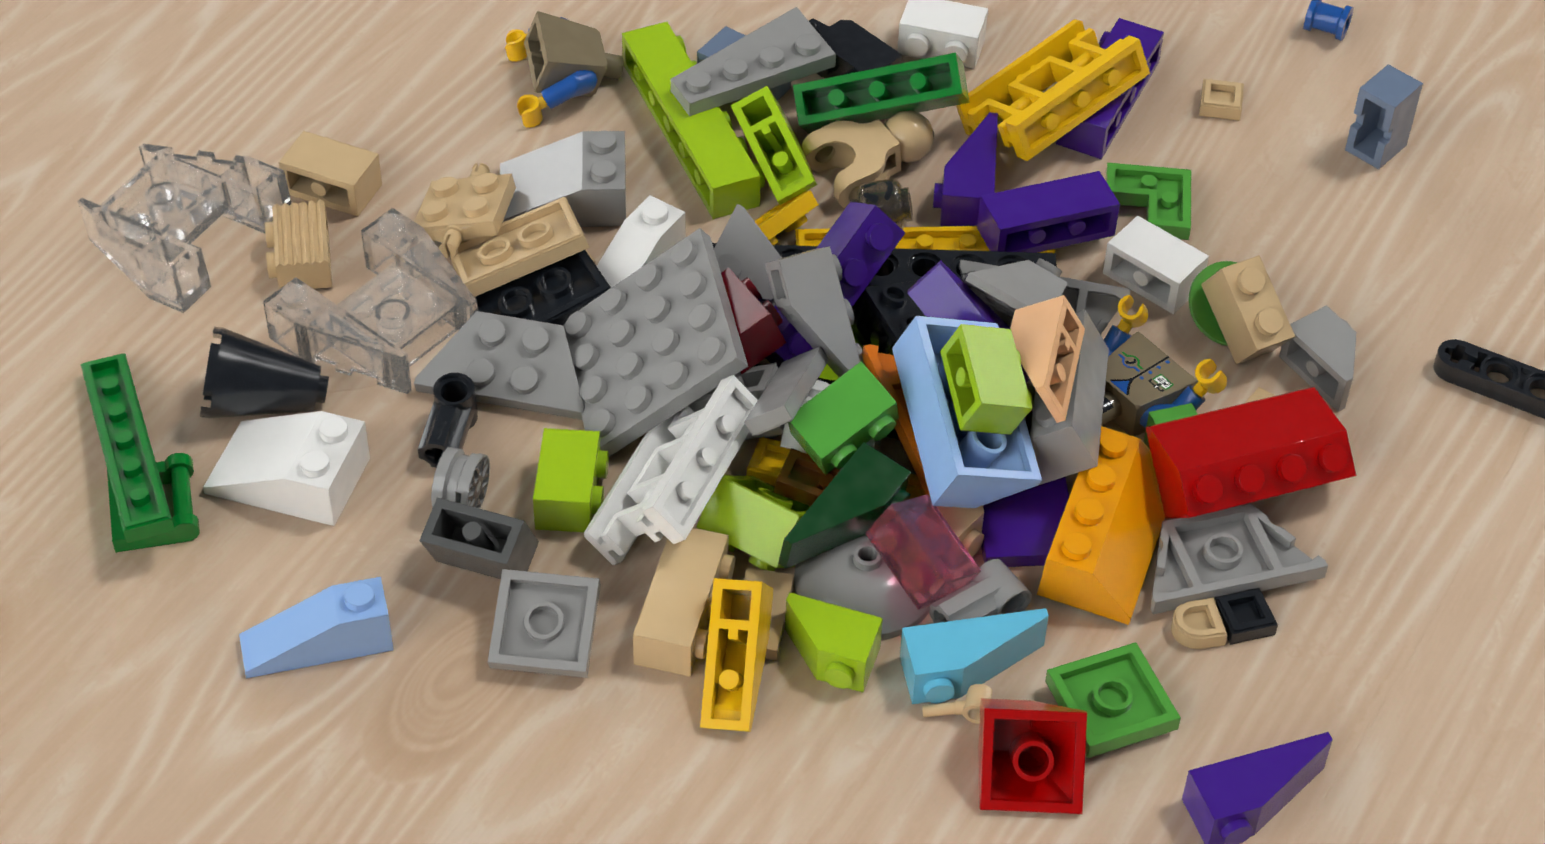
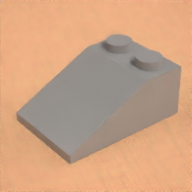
[500,131,626,227]

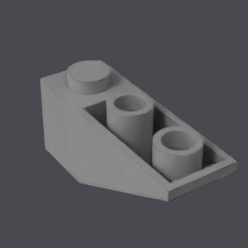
[765,246,864,377]

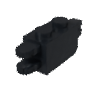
[809,18,903,78]

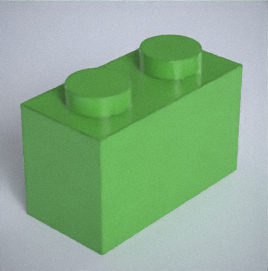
[788,361,899,475]

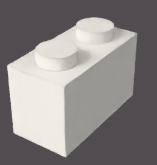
[897,0,988,69]
[1103,216,1209,314]

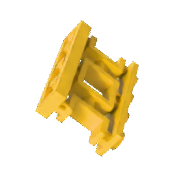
[956,19,1150,161]

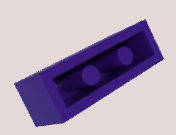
[977,171,1120,253]

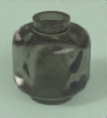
[850,179,913,229]

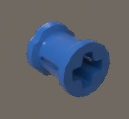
[1303,0,1354,41]

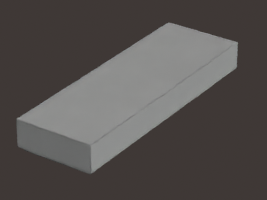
[744,346,828,436]

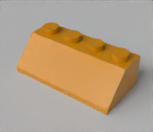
[1037,426,1165,625]

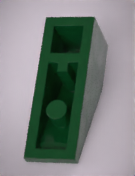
[778,442,911,568]

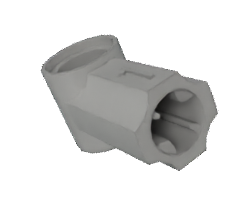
[929,559,1032,623]

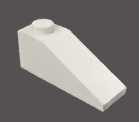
[597,195,686,288]

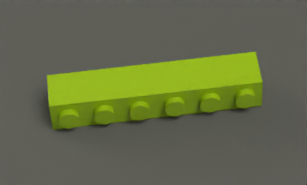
[622,22,765,219]

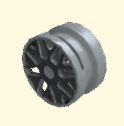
[431,447,490,509]

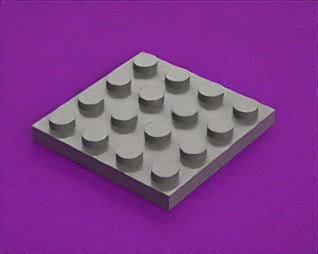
[563,228,748,457]

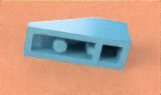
[900,608,1049,705]

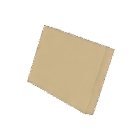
[450,197,590,300]

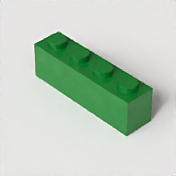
[793,52,970,134]

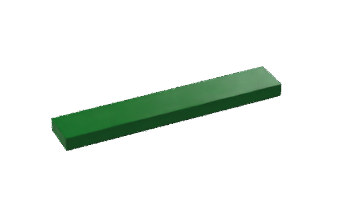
[80,353,175,543]

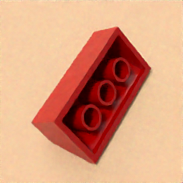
[1145,387,1357,518]

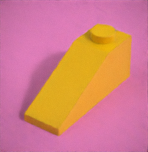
[700,578,774,732]

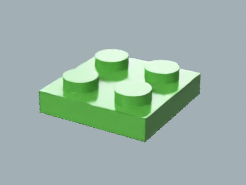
[1045,642,1181,758]

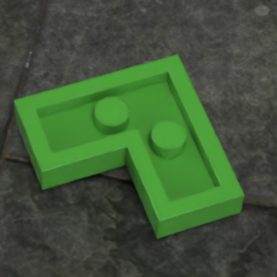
[1105,162,1191,240]

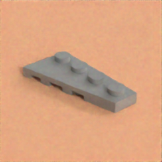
[671,7,836,116]

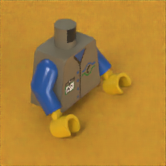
[505,11,624,128]
[1101,295,1227,436]

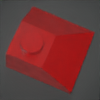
[978,698,1087,814]

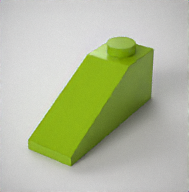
[731,86,817,205]

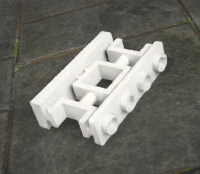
[584,375,758,565]

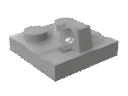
[488,569,601,678]

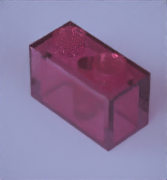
[865,494,981,610]

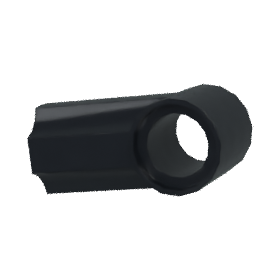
[418,373,478,468]

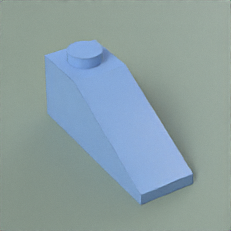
[239,577,394,679]

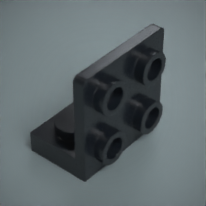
[851,280,926,355]

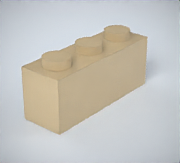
[633,528,735,677]

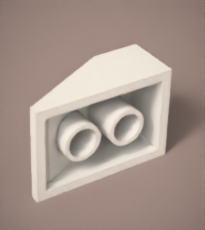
[203,411,370,526]

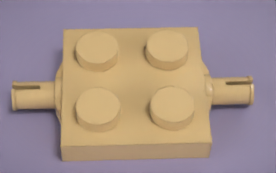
[411,163,516,258]

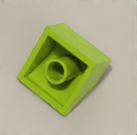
[696,475,810,571]

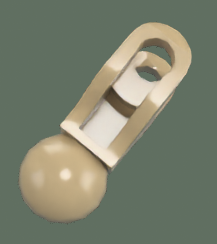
[801,110,934,208]

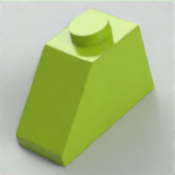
[785,592,883,692]

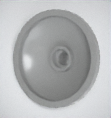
[794,525,938,640]

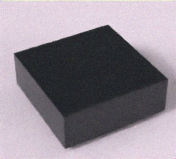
[1214,588,1278,645]

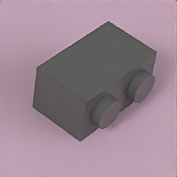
[419,497,539,579]

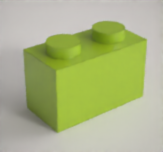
[940,324,1032,435]
[533,428,609,532]

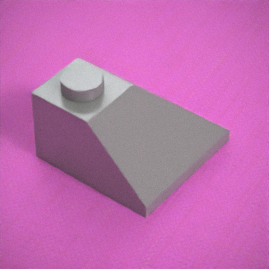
[963,258,1068,319]

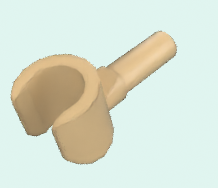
[922,684,992,724]

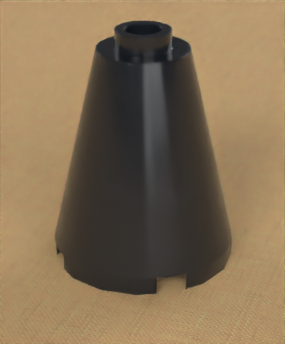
[200,326,329,418]

